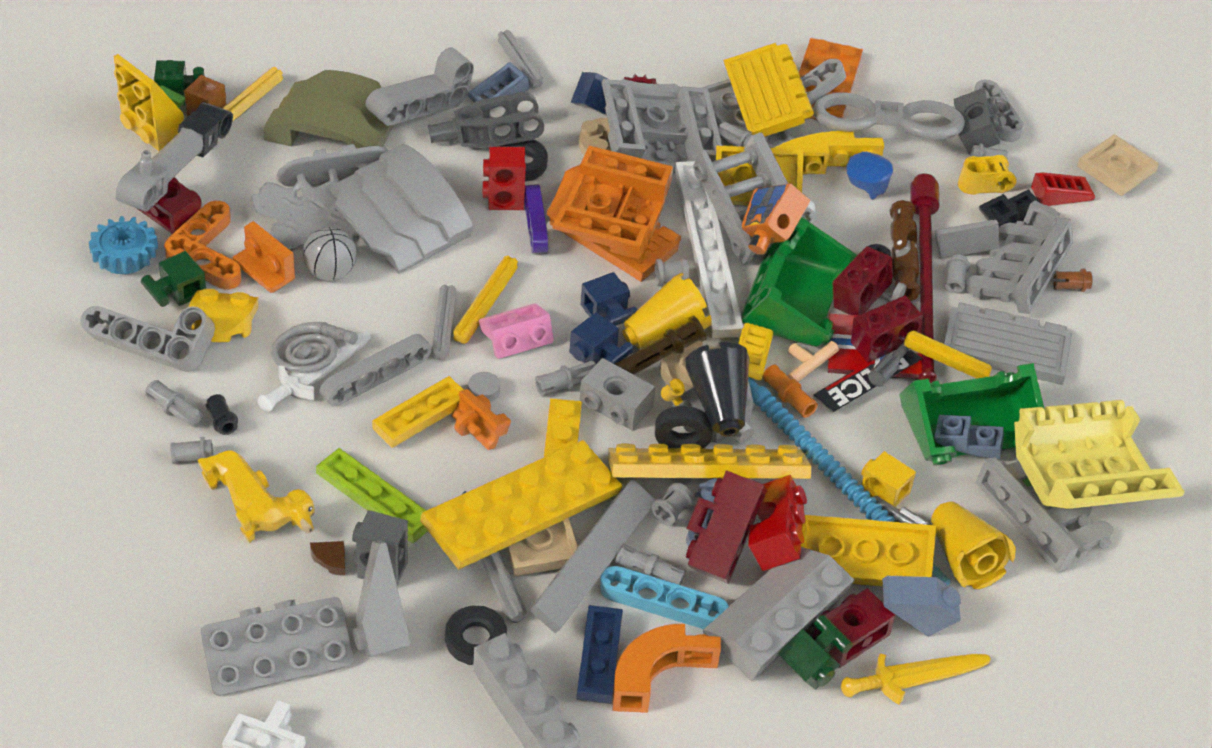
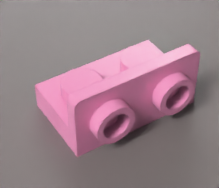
[479,303,554,359]

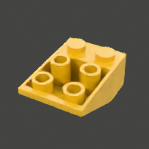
[113,54,184,151]

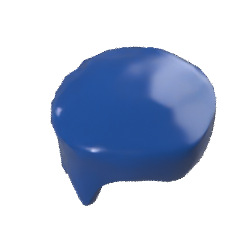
[847,151,893,200]

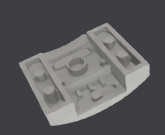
[601,79,722,173]
[329,144,473,274]

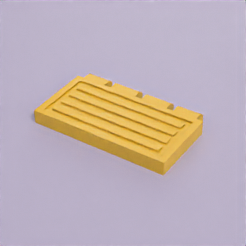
[723,42,814,137]

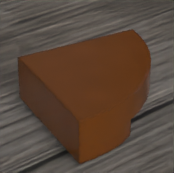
[310,541,345,575]

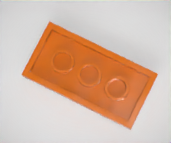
[799,38,863,120]

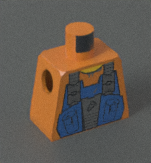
[741,183,811,255]

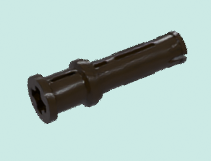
[614,315,707,375]

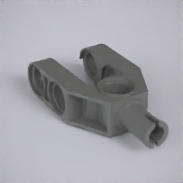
[428,92,544,147]

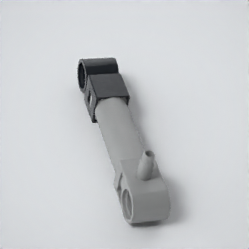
[116,102,233,212]

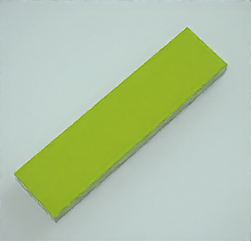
[316,448,428,544]

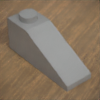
[353,540,411,657]

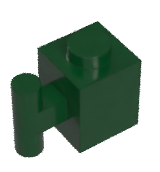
[154,60,205,106]
[141,251,206,307]
[778,615,853,690]

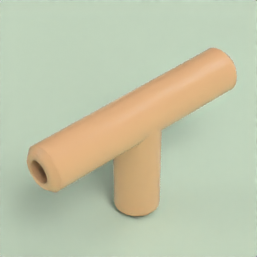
[788,341,839,382]

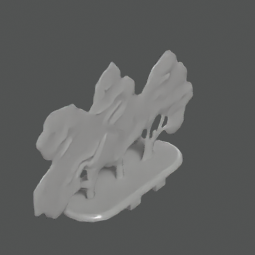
[251,144,389,250]

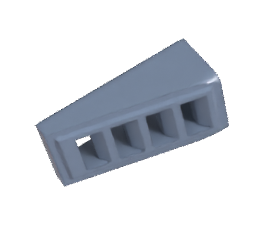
[468,62,530,109]

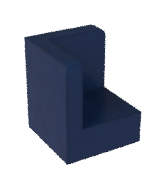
[571,72,608,114]

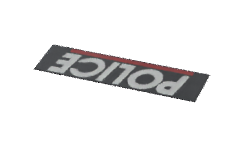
[813,350,922,412]

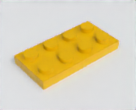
[801,515,936,587]

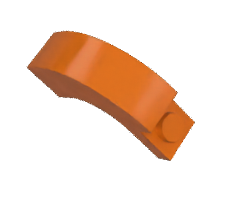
[612,624,721,713]

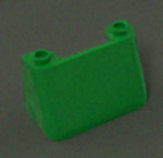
[741,217,857,347]
[899,363,1045,466]

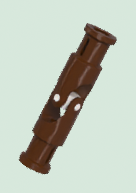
[889,200,921,301]

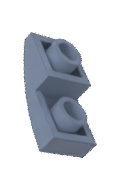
[935,415,1004,459]

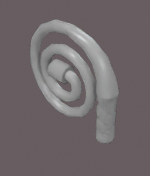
[271,322,358,373]

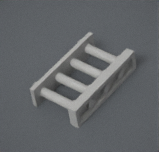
[693,132,806,266]

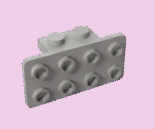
[200,597,354,696]

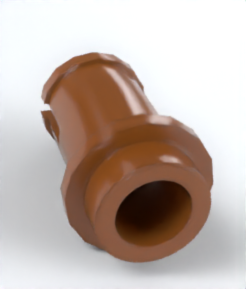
[1053,268,1093,292]

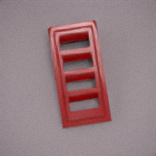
[1031,172,1095,206]

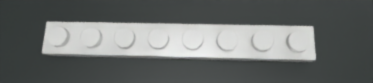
[675,161,743,339]

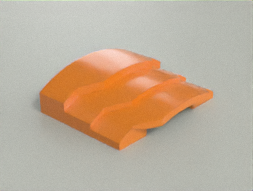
[547,145,673,259]

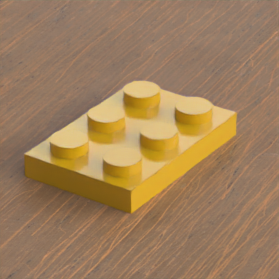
[716,145,804,206]

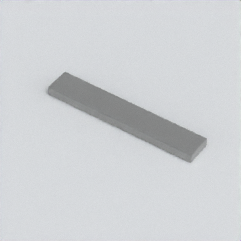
[530,478,656,633]

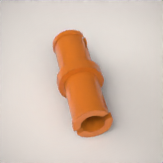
[762,364,818,418]

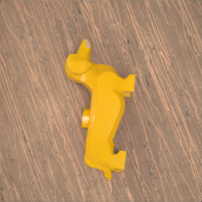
[197,450,315,543]

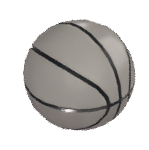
[303,227,357,281]

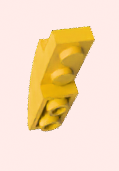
[774,130,885,174]

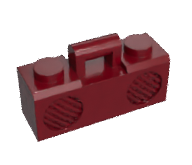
[686,470,767,584]

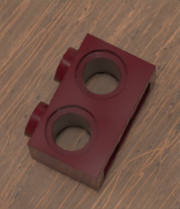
[833,246,893,315]
[851,295,923,362]

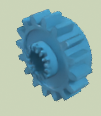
[89,216,158,274]

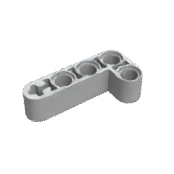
[366,47,474,126]
[80,306,215,372]

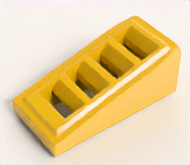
[738,323,773,380]

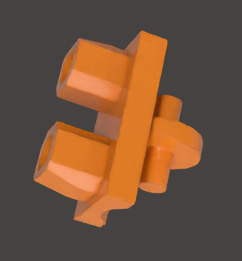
[451,389,511,450]

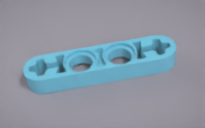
[600,566,729,629]

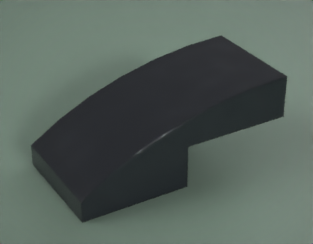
[979,189,1040,228]

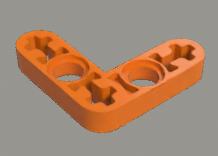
[164,200,241,290]

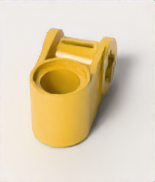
[957,155,1017,195]

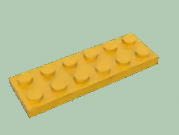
[420,440,622,570]
[608,443,811,479]

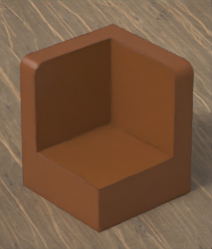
[184,75,227,116]

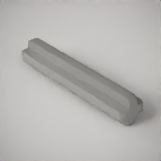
[498,30,543,89]
[432,284,456,360]
[481,551,527,623]

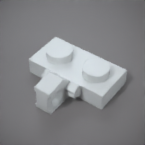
[222,700,306,748]

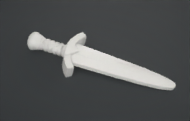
[257,332,371,412]

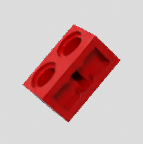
[482,147,526,210]

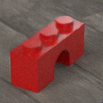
[748,475,807,571]

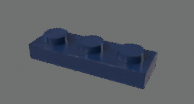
[576,605,623,704]

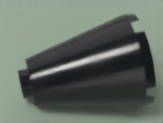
[685,342,750,437]

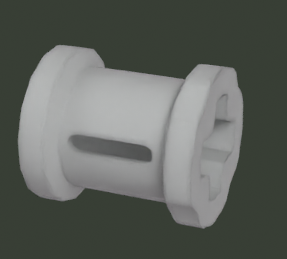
[655,258,689,286]
[651,483,695,526]

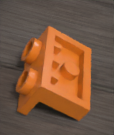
[233,221,295,293]

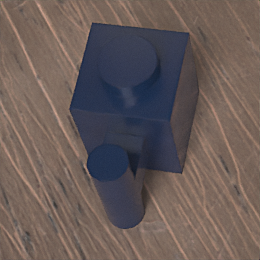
[580,272,637,326]
[569,312,634,364]

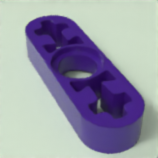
[524,185,548,253]

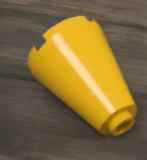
[622,273,712,349]
[931,501,1016,589]

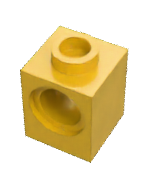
[861,451,916,507]

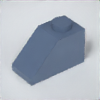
[882,576,961,637]

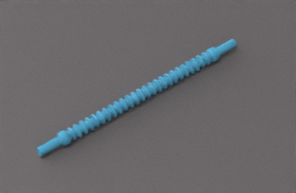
[748,377,951,586]

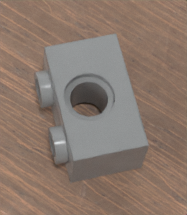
[579,358,655,430]

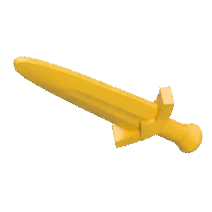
[841,653,991,705]

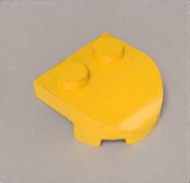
[189,289,259,342]

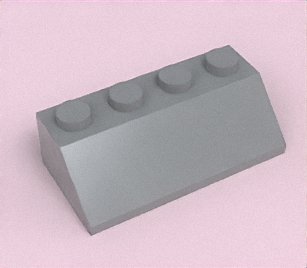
[703,547,854,681]

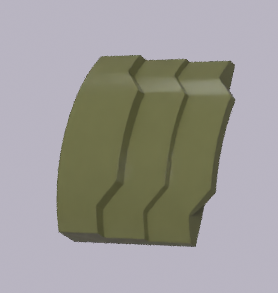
[263,70,394,149]

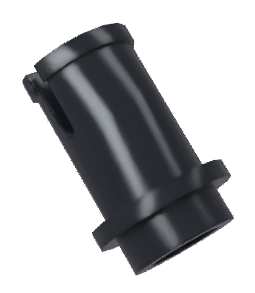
[205,394,238,435]

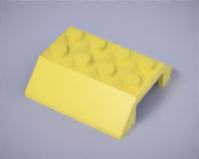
[1014,400,1185,509]

